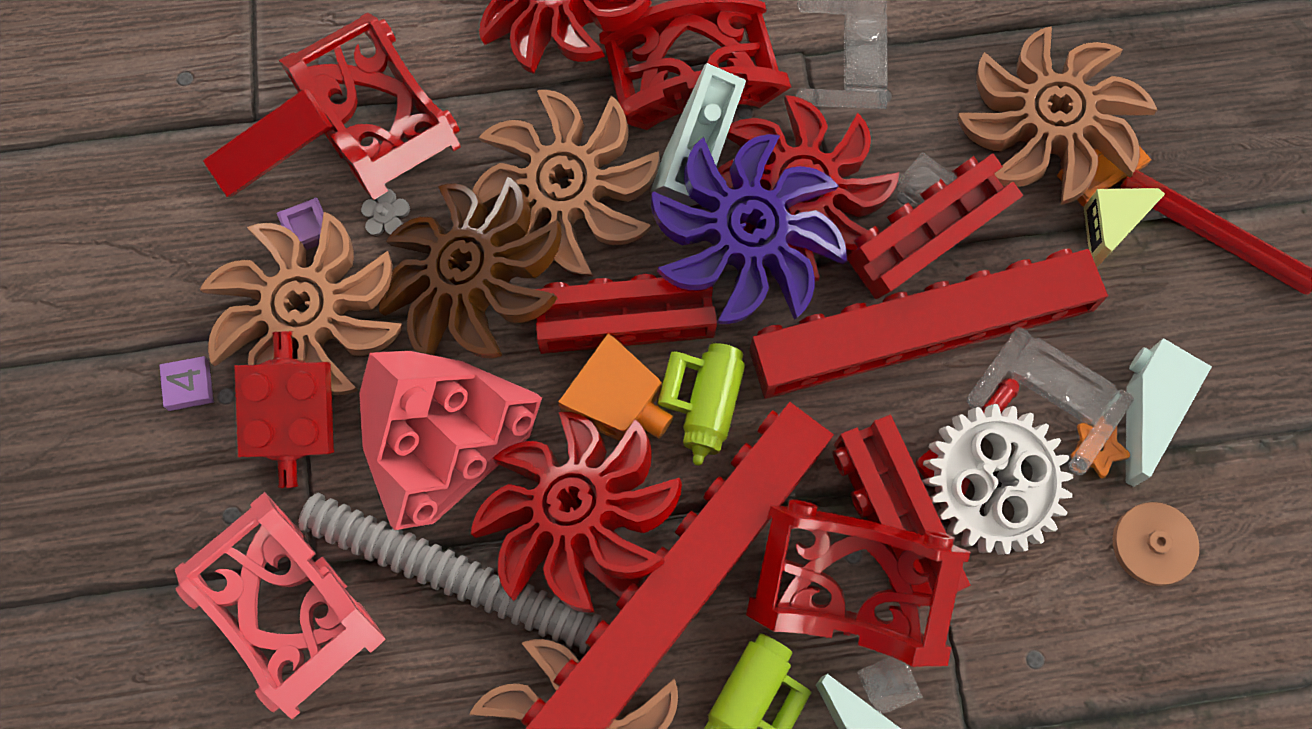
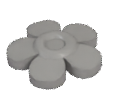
[361,189,410,236]

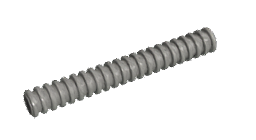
[298,493,602,655]

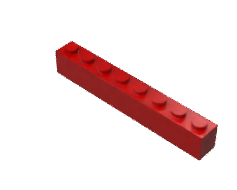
[749,249,1108,399]

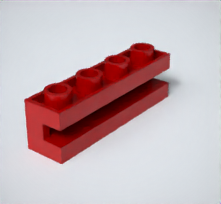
[847,153,1023,299]
[535,274,717,354]
[832,414,971,609]

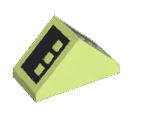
[1084,188,1165,267]

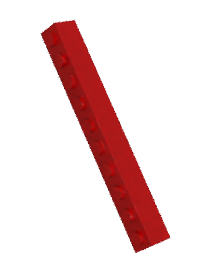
[521,402,834,729]

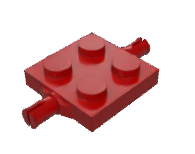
[234,331,334,488]

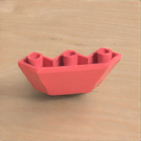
[359,351,542,530]

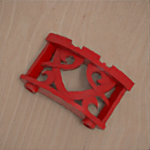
[599,0,791,130]
[279,12,461,200]
[746,500,970,667]

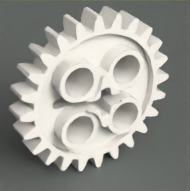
[922,404,1073,555]

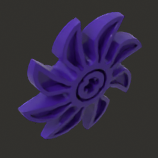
[651,134,847,324]

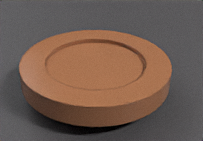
[1113,502,1199,586]

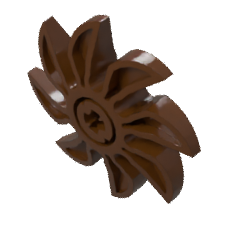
[379,177,562,359]

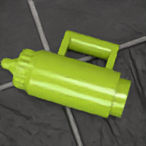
[657,343,745,466]
[704,633,812,729]

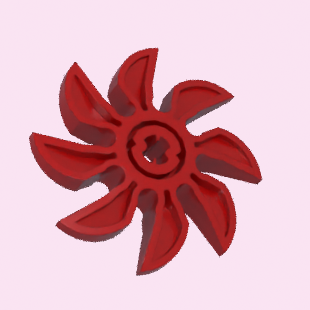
[479,0,652,74]
[718,95,899,281]
[471,412,682,613]

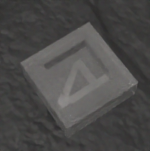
[857,657,923,715]

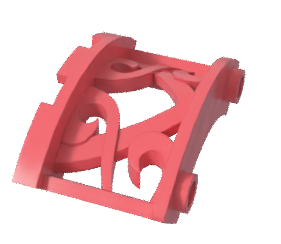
[175,492,386,719]

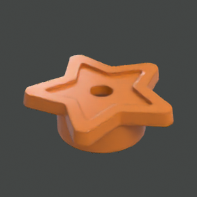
[1071,423,1130,478]

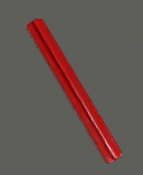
[1120,169,1312,295]

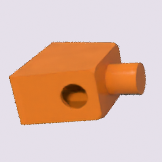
[558,334,674,441]

